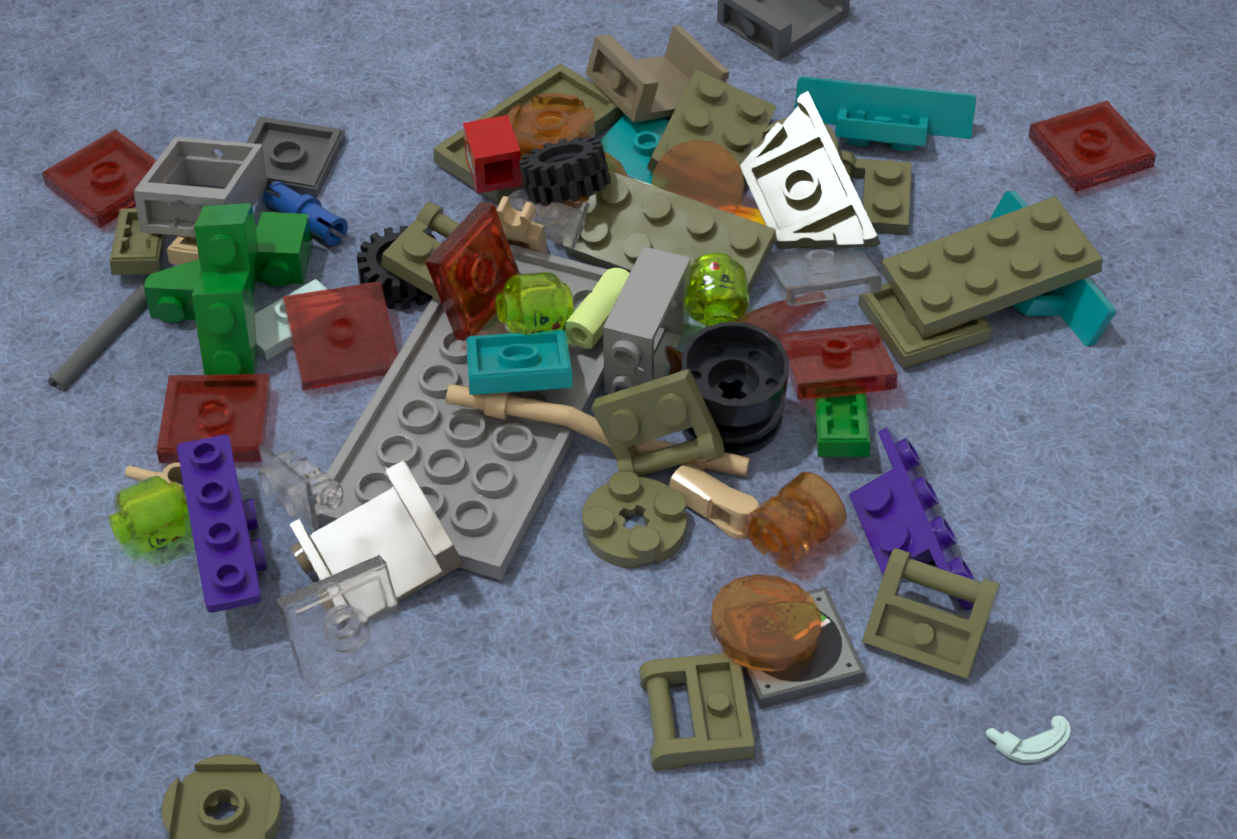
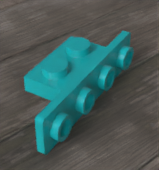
[794,76,976,151]
[988,191,1116,346]

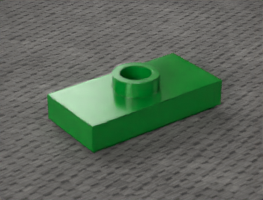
[814,384,870,457]

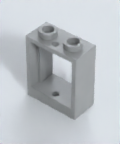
[134,137,267,237]
[603,246,691,394]

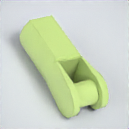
[565,268,630,349]

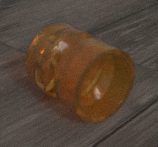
[745,472,847,570]

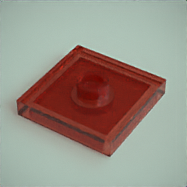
[1028,100,1156,192]
[42,129,157,228]
[425,202,523,342]
[283,281,398,390]
[778,324,897,400]
[156,374,271,463]

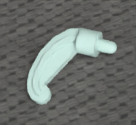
[986,716,1071,763]

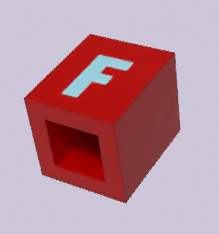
[463,115,522,194]

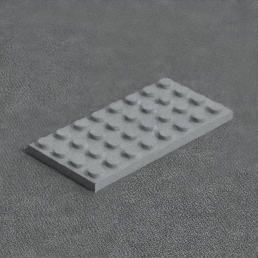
[305,237,608,580]

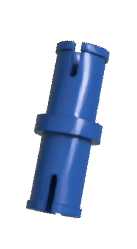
[263,181,348,246]

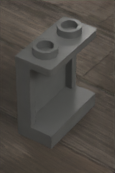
[717,0,850,61]

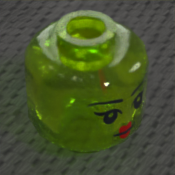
[685,253,750,327]
[496,272,573,335]
[108,476,190,554]

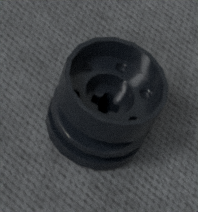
[681,322,789,456]

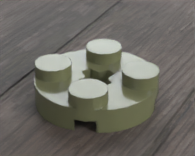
[582,471,687,568]
[162,755,283,839]

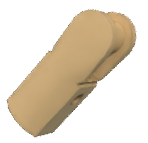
[669,463,759,539]

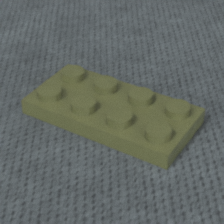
[433,63,624,204]
[564,170,777,315]
[881,196,1103,338]

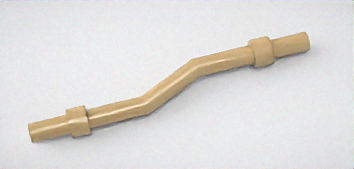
[446,384,750,477]

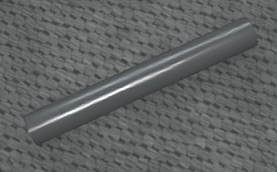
[48,285,147,392]

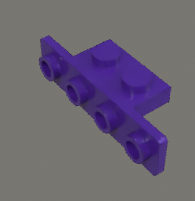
[849,427,975,610]
[177,435,267,613]

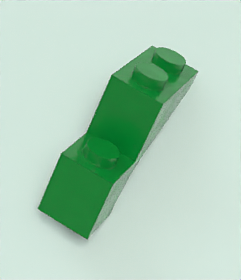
[192,203,258,386]
[144,212,313,323]

